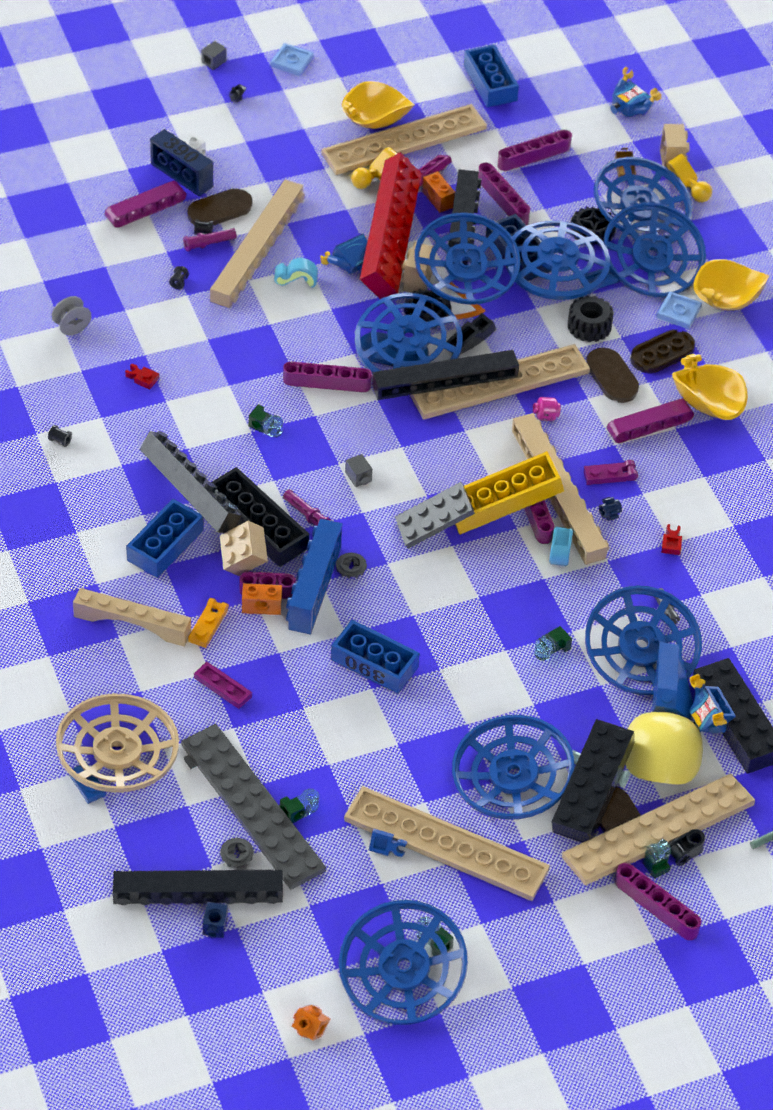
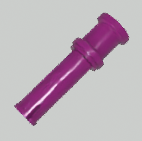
[183,228,237,252]
[283,489,331,526]

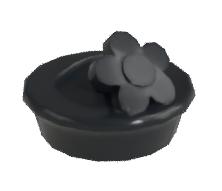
[229,84,246,102]

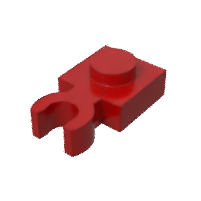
[125,364,159,390]
[661,524,682,555]

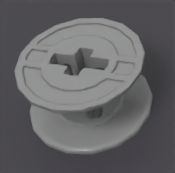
[52,296,92,335]

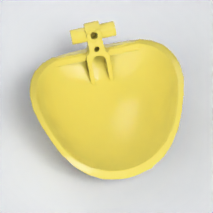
[626,712,703,784]

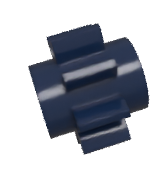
[599,497,622,521]

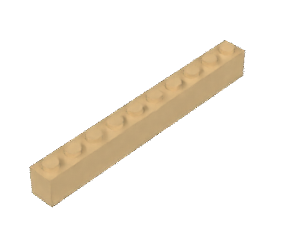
[210,179,305,308]
[512,413,609,565]

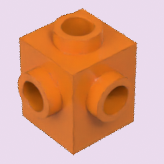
[291,1005,331,1041]

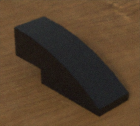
[446,313,496,354]

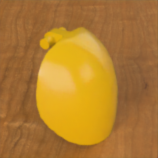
[342,81,415,129]
[693,259,769,311]
[672,354,748,420]

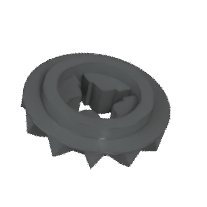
[336,553,367,579]
[220,838,254,868]

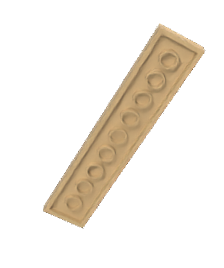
[321,104,487,175]
[410,344,590,420]
[562,774,755,886]
[344,786,550,901]

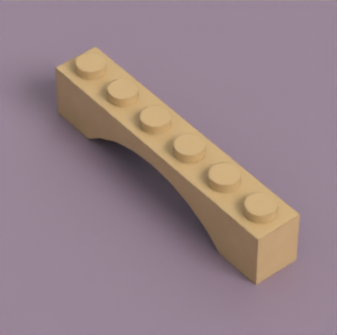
[73,588,191,647]

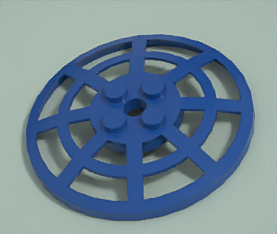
[594,157,693,239]
[603,202,706,297]
[414,213,520,305]
[505,220,610,300]
[355,293,462,374]
[585,585,702,696]
[452,715,574,820]
[339,900,468,1025]

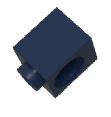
[202,902,228,938]

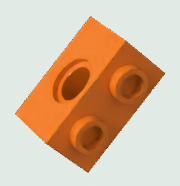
[422,172,455,213]
[242,583,282,615]

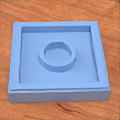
[270,43,314,76]
[656,291,702,329]

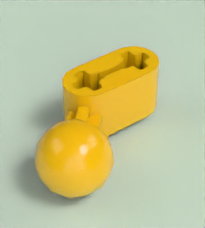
[351,147,398,189]
[666,154,713,203]

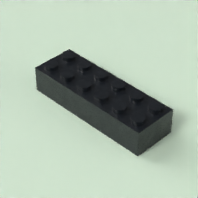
[448,169,482,265]
[211,467,310,567]
[693,658,773,774]
[551,719,635,843]

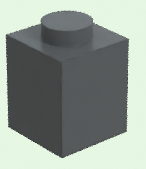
[201,41,227,70]
[345,454,373,487]

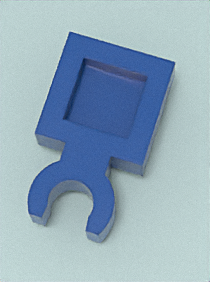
[369,829,407,857]

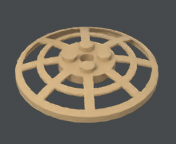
[56,694,179,793]

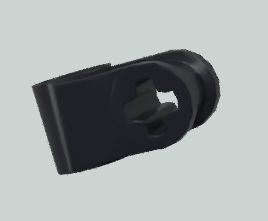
[665,829,705,866]

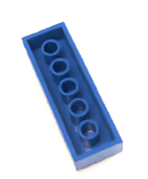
[286,519,342,635]

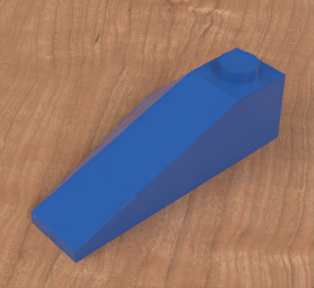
[652,642,693,720]

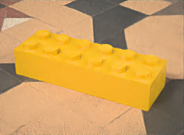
[455,451,564,535]

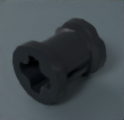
[194,219,213,235]
[169,266,189,290]
[48,425,72,447]

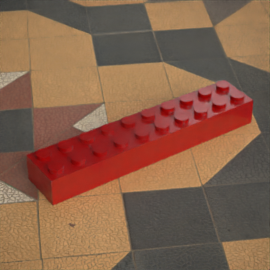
[360,152,422,299]

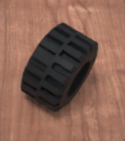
[567,295,614,342]

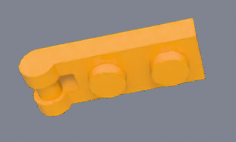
[188,597,229,648]

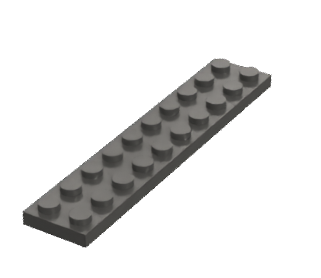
[181,723,326,890]

